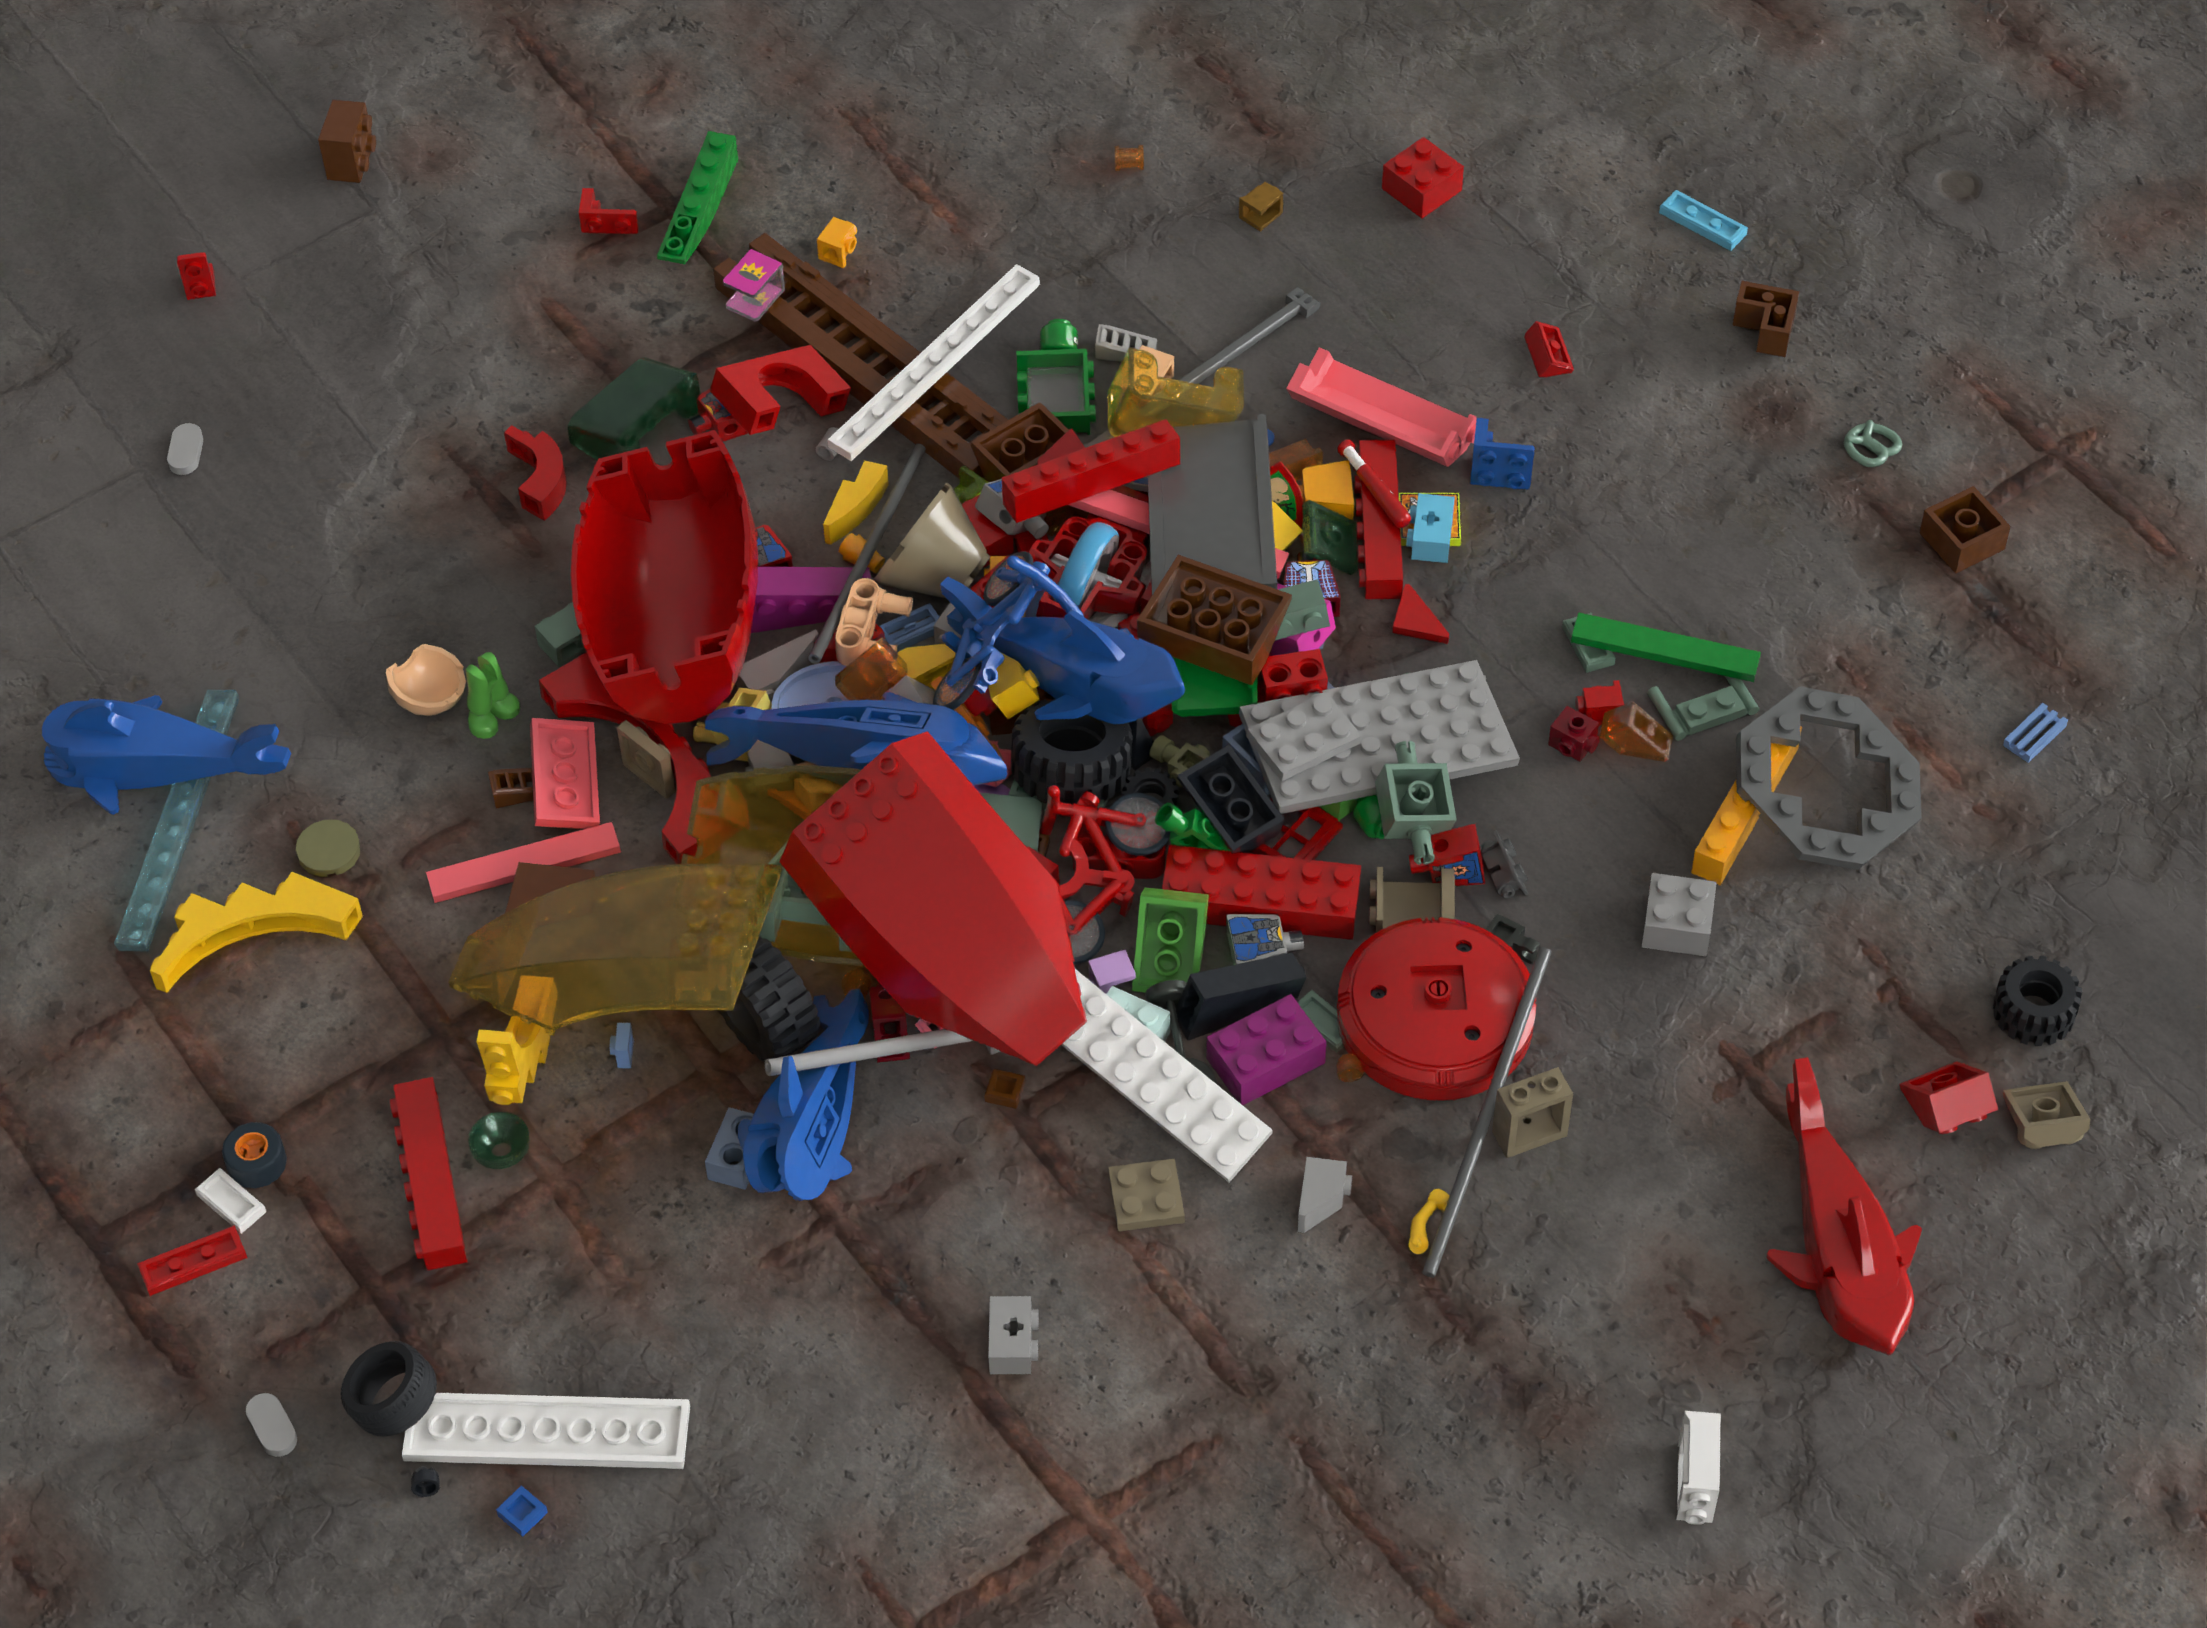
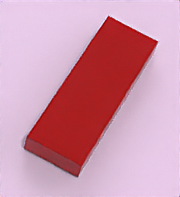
[137,1225,247,1296]

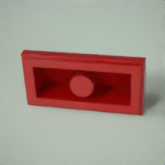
[1524,321,1574,377]

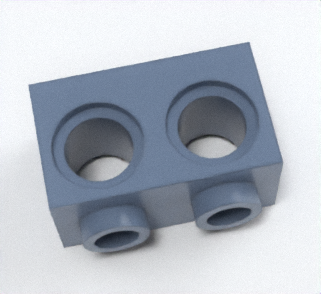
[705,1107,754,1190]

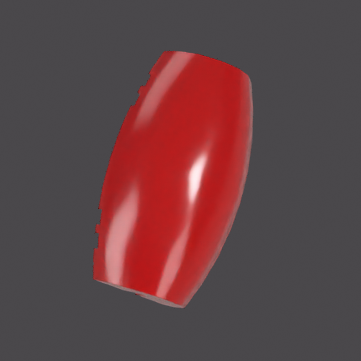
[571,430,758,724]

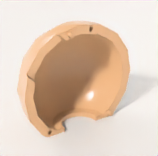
[386,644,466,716]

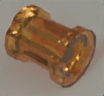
[1115,145,1144,171]

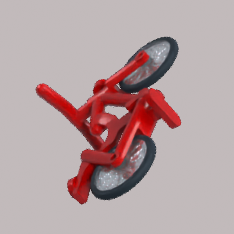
[1039,785,1170,964]

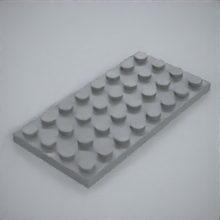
[1239,660,1520,814]

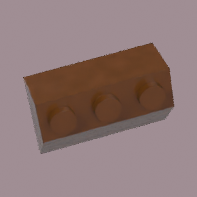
[971,402,1069,483]

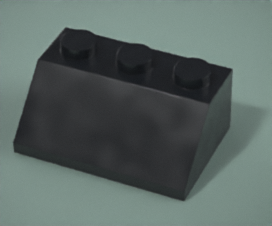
[1177,744,1285,853]

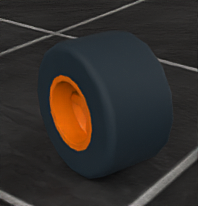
[222,1122,287,1188]

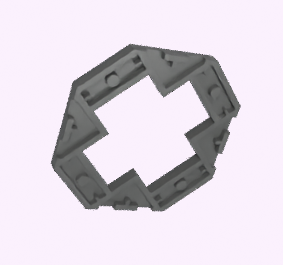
[1736,686,1921,870]

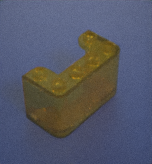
[1108,348,1244,437]

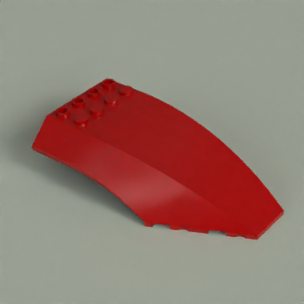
[779,731,1087,1066]

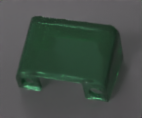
[568,357,700,460]

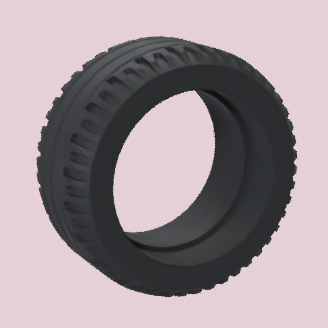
[340,1341,437,1437]

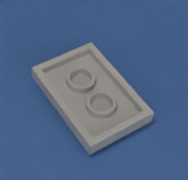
[1246,692,1362,781]

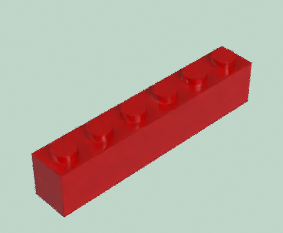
[1001,419,1180,523]
[1353,440,1403,599]
[389,1077,467,1271]

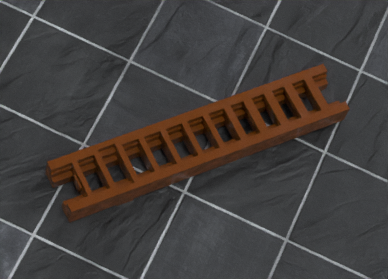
[713,233,1008,490]

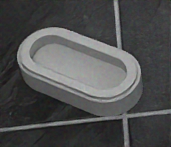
[167,423,203,475]
[246,1393,297,1457]

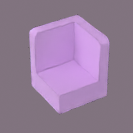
[1088,950,1136,994]

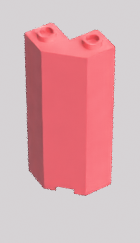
[1286,347,1477,467]

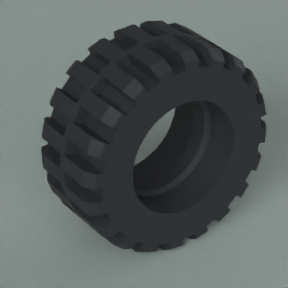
[1011,697,1133,804]
[703,934,820,1061]

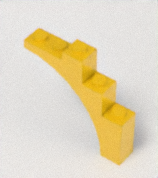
[150,872,363,993]
[476,976,559,1105]

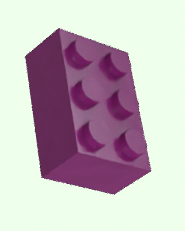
[1206,994,1326,1105]

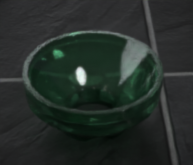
[468,1112,530,1169]

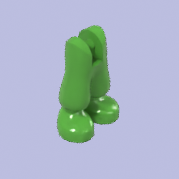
[466,652,520,739]

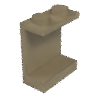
[1369,867,1455,933]

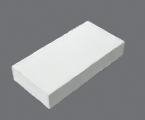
[194,1168,266,1234]

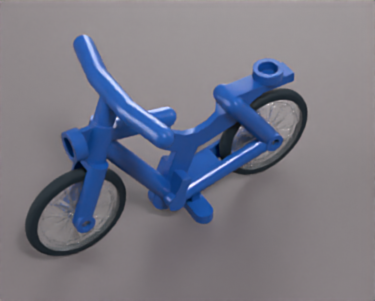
[933,551,1084,710]

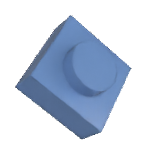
[610,1023,634,1068]

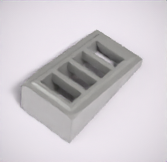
[1095,324,1157,362]

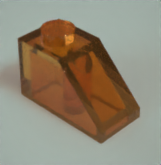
[1600,701,1673,762]

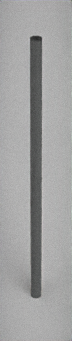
[808,444,926,664]
[1422,947,1552,1278]

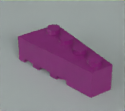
[751,567,871,633]

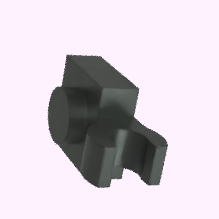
[1485,914,1540,964]

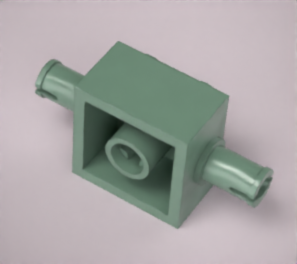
[1375,741,1457,865]

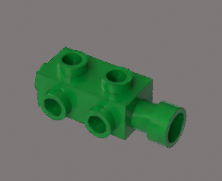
[1155,803,1230,851]

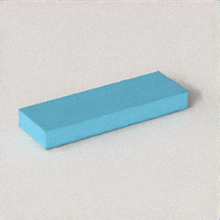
[1659,190,1748,251]

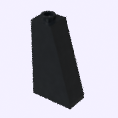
[1176,953,1307,1041]

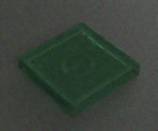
[1302,500,1358,575]

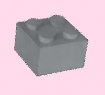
[1642,873,1717,956]

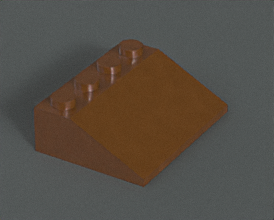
[1137,554,1292,685]

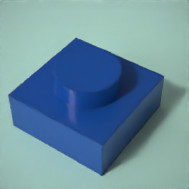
[496,1485,548,1537]

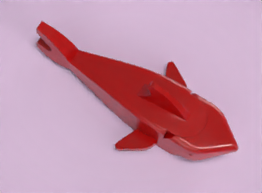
[1766,1057,1922,1355]

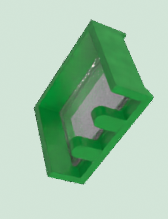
[1016,349,1096,435]

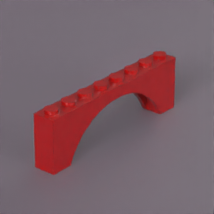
[539,652,745,869]

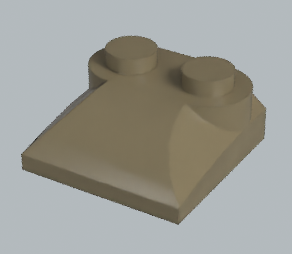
[2003,1081,2090,1149]

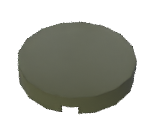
[296,820,360,877]

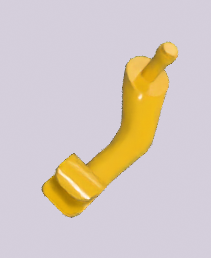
[1409,1189,1450,1254]

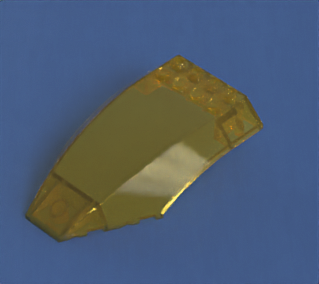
[448,863,783,1036]

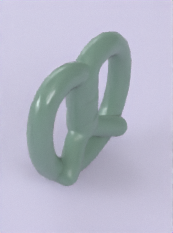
[1844,420,1903,467]

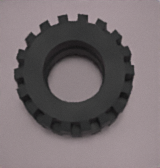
[1992,956,2082,1046]

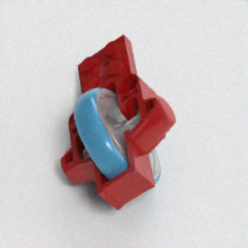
[1028,485,1150,620]

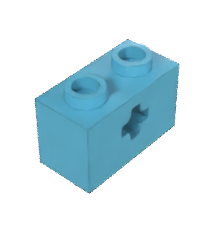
[1406,493,1455,563]

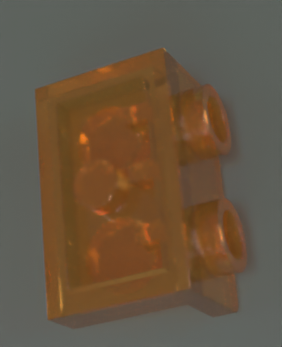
[1269,438,1323,481]

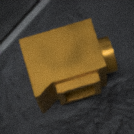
[1239,182,1283,232]

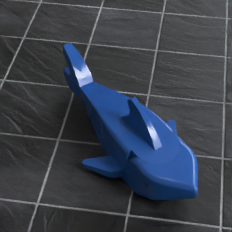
[940,577,1185,724]
[705,692,1007,785]

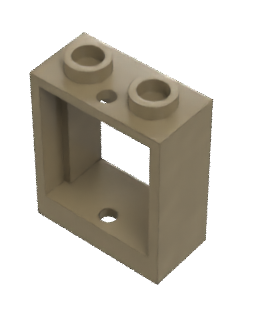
[1492,1067,1573,1158]

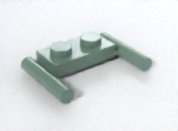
[1647,676,1760,741]

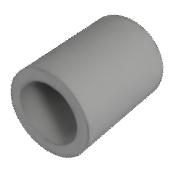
[815,427,838,461]

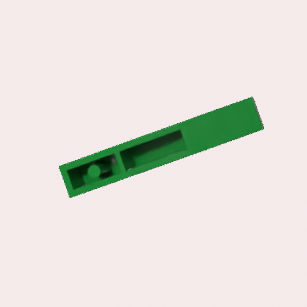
[657,131,738,264]

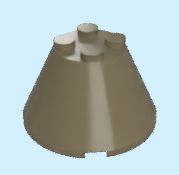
[873,483,991,600]

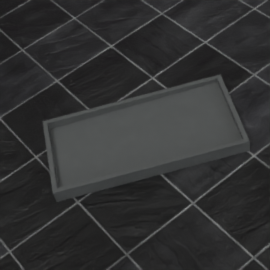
[1146,414,1278,595]

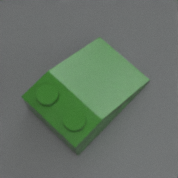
[1132,887,1209,993]

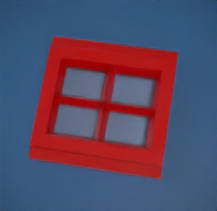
[1250,798,1343,860]

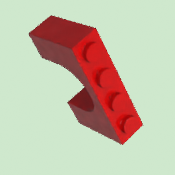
[710,345,851,435]

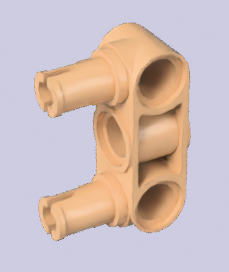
[835,578,913,667]

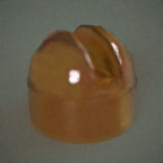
[1336,1053,1364,1082]

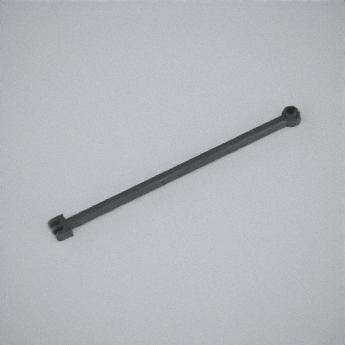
[1084,287,1321,448]

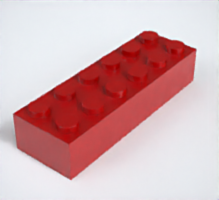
[1162,845,1361,940]

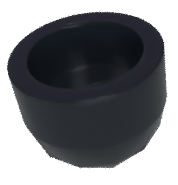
[411,1466,440,1497]

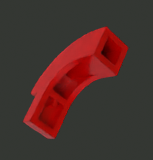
[504,425,567,521]

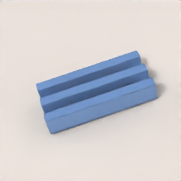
[880,603,939,652]
[2003,703,2068,763]

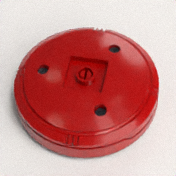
[1337,917,1536,1101]

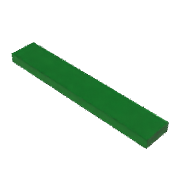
[1571,612,1761,682]

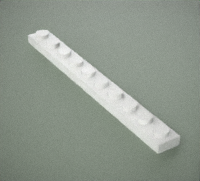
[828,264,1040,461]

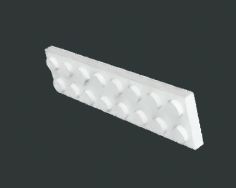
[1061,968,1273,1183]
[402,1393,690,1469]

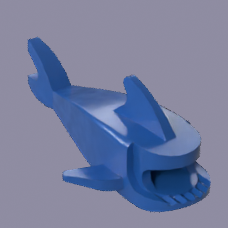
[42,695,291,815]
[738,989,869,1201]

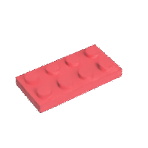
[530,718,600,829]

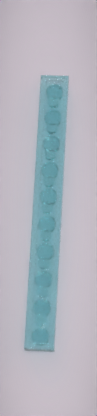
[114,690,240,951]

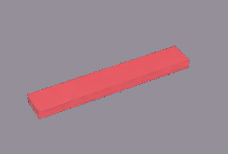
[426,822,621,903]

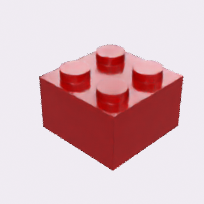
[1382,137,1464,218]

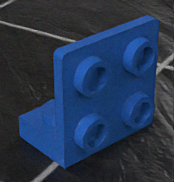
[1470,418,1535,489]

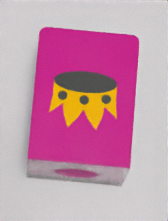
[723,249,785,321]

